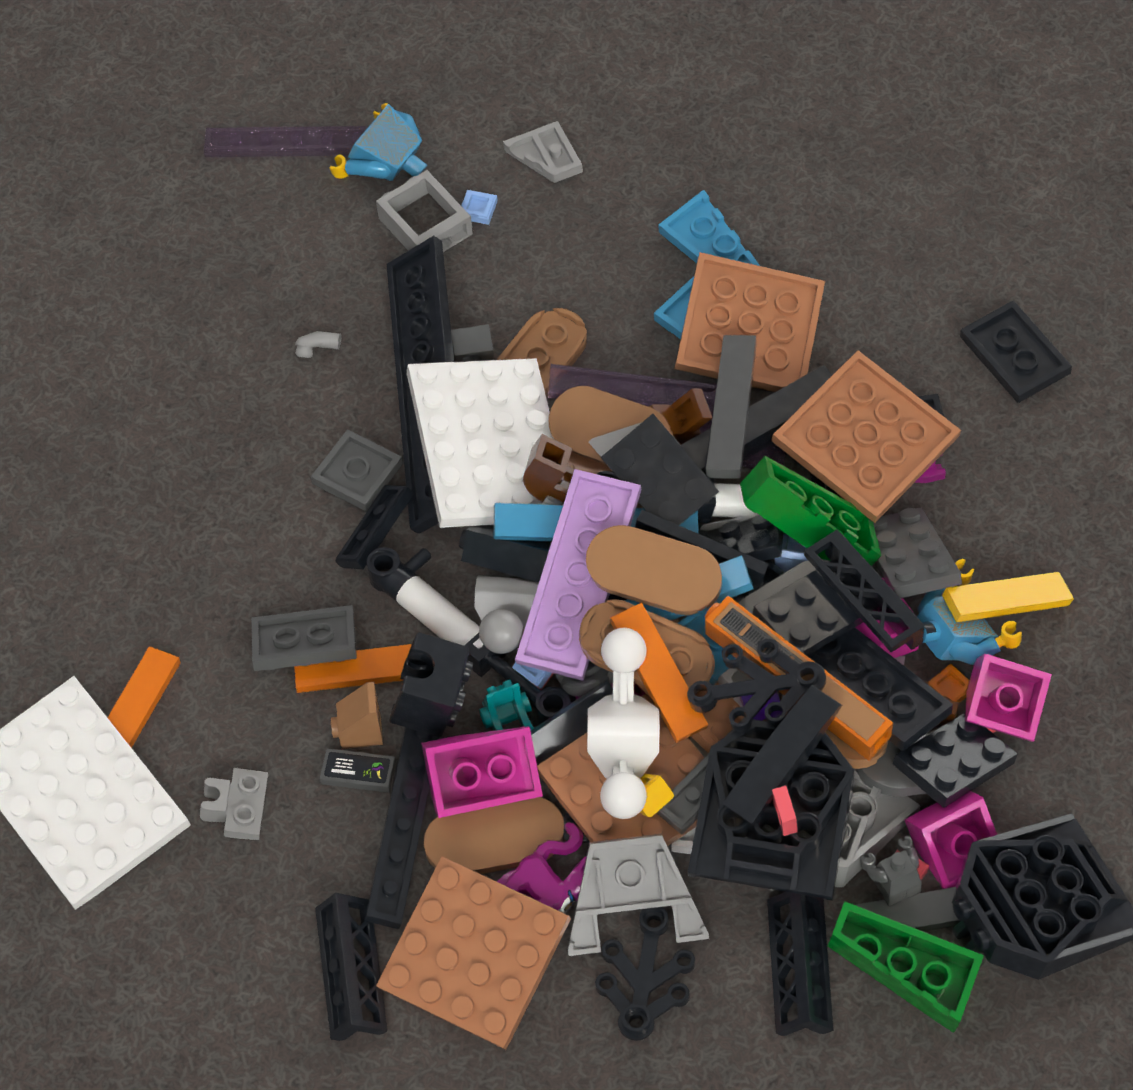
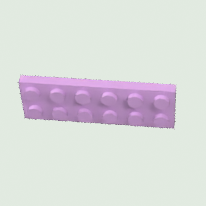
[515,469,641,681]

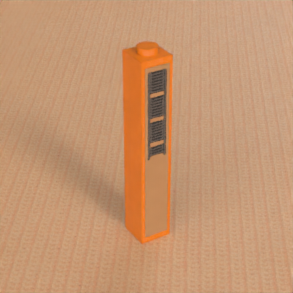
[705,596,893,761]

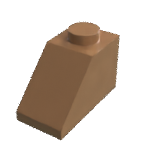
[331,682,383,749]

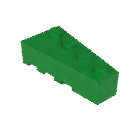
[740,456,881,566]
[828,901,984,1033]

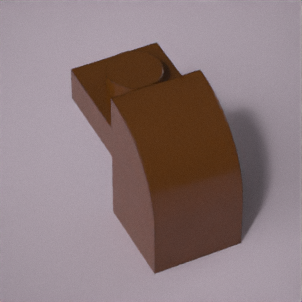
[649,388,713,445]
[523,434,574,503]

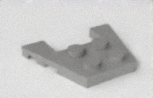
[568,834,709,956]

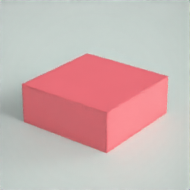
[772,786,798,836]

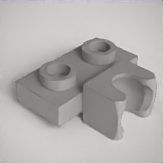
[200,768,268,840]

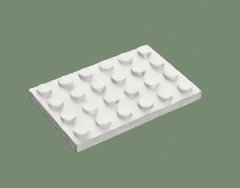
[407,358,564,528]
[0,676,191,910]

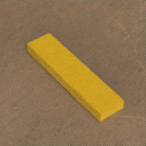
[942,572,1074,622]

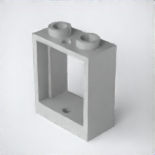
[376,170,473,252]

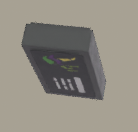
[320,748,396,793]

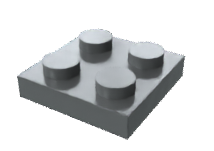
[311,429,403,512]

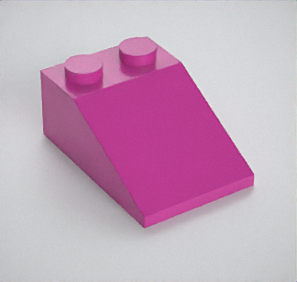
[422,726,543,818]

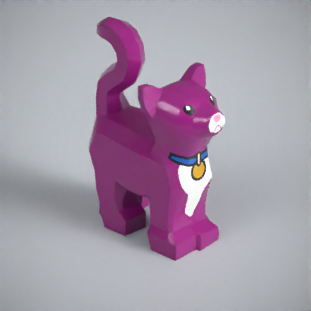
[497,822,587,914]

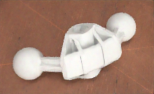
[587,628,660,819]

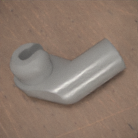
[295,331,342,358]

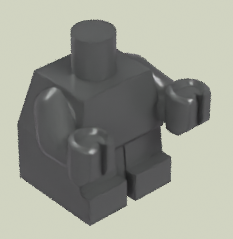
[861,836,922,906]

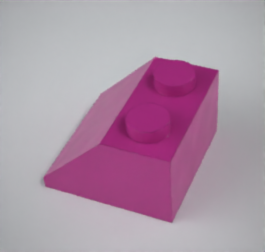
[965,654,1052,742]
[904,791,997,889]

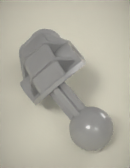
[474,573,539,654]

